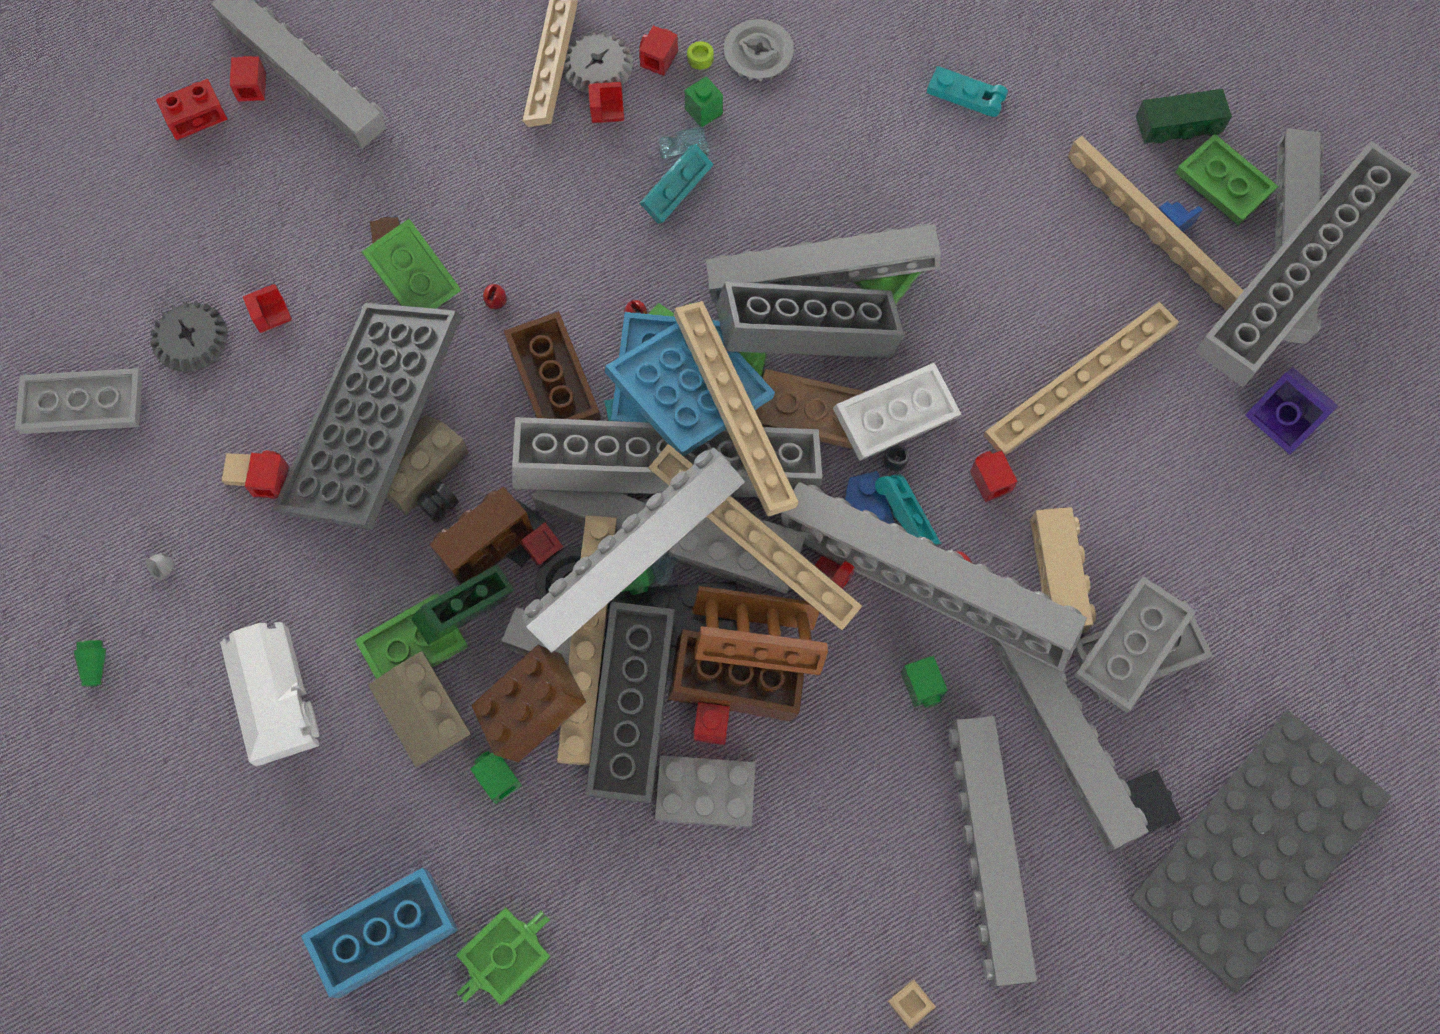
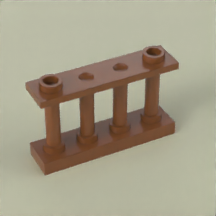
[692,586,828,675]

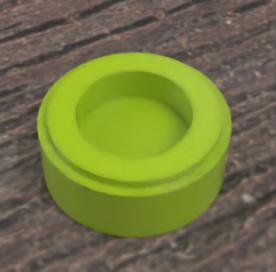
[687,41,714,70]

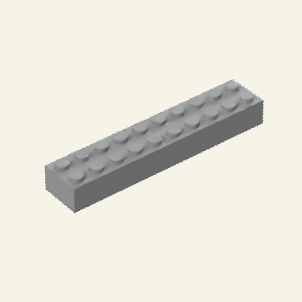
[1195,141,1420,387]
[512,417,823,497]
[781,482,1087,672]

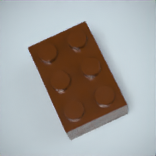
[429,486,533,585]
[471,645,586,762]

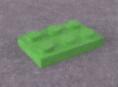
[1175,134,1279,226]
[361,219,461,309]
[355,593,469,679]

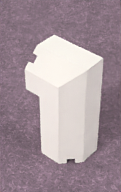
[220,622,319,767]

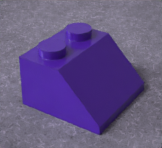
[1245,367,1338,455]

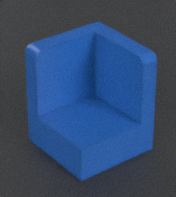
[1159,201,1203,232]

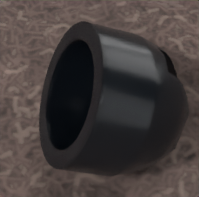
[884,445,909,472]

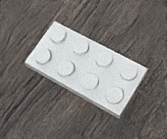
[833,363,961,461]

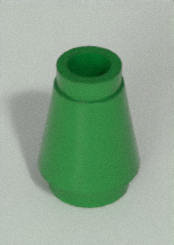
[73,640,107,687]

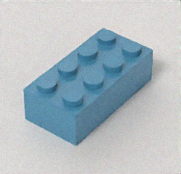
[301,868,458,999]

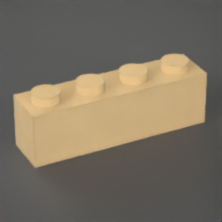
[1030,507,1096,633]

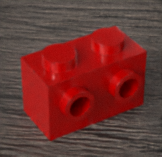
[156,78,228,140]

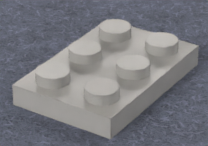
[655,755,756,828]

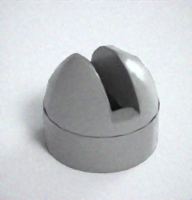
[146,553,174,580]

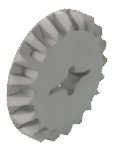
[724,19,794,82]
[563,31,633,94]

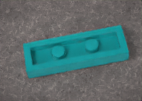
[639,144,714,224]

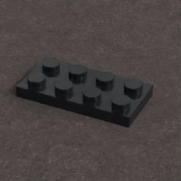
[614,581,737,647]

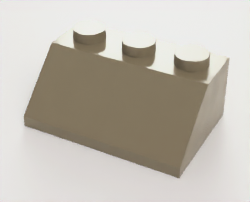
[386,415,469,516]
[368,651,472,767]

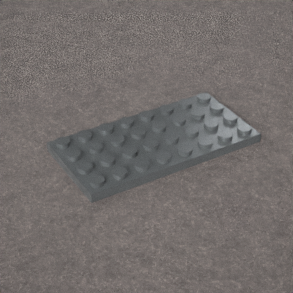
[273,303,462,531]
[1129,710,1392,992]

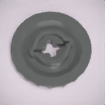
[150,301,228,372]

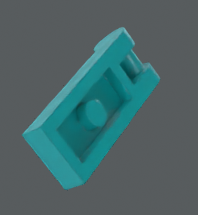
[926,66,1008,117]
[875,474,941,546]

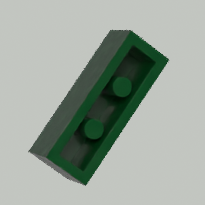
[1136,89,1232,144]
[411,564,515,645]

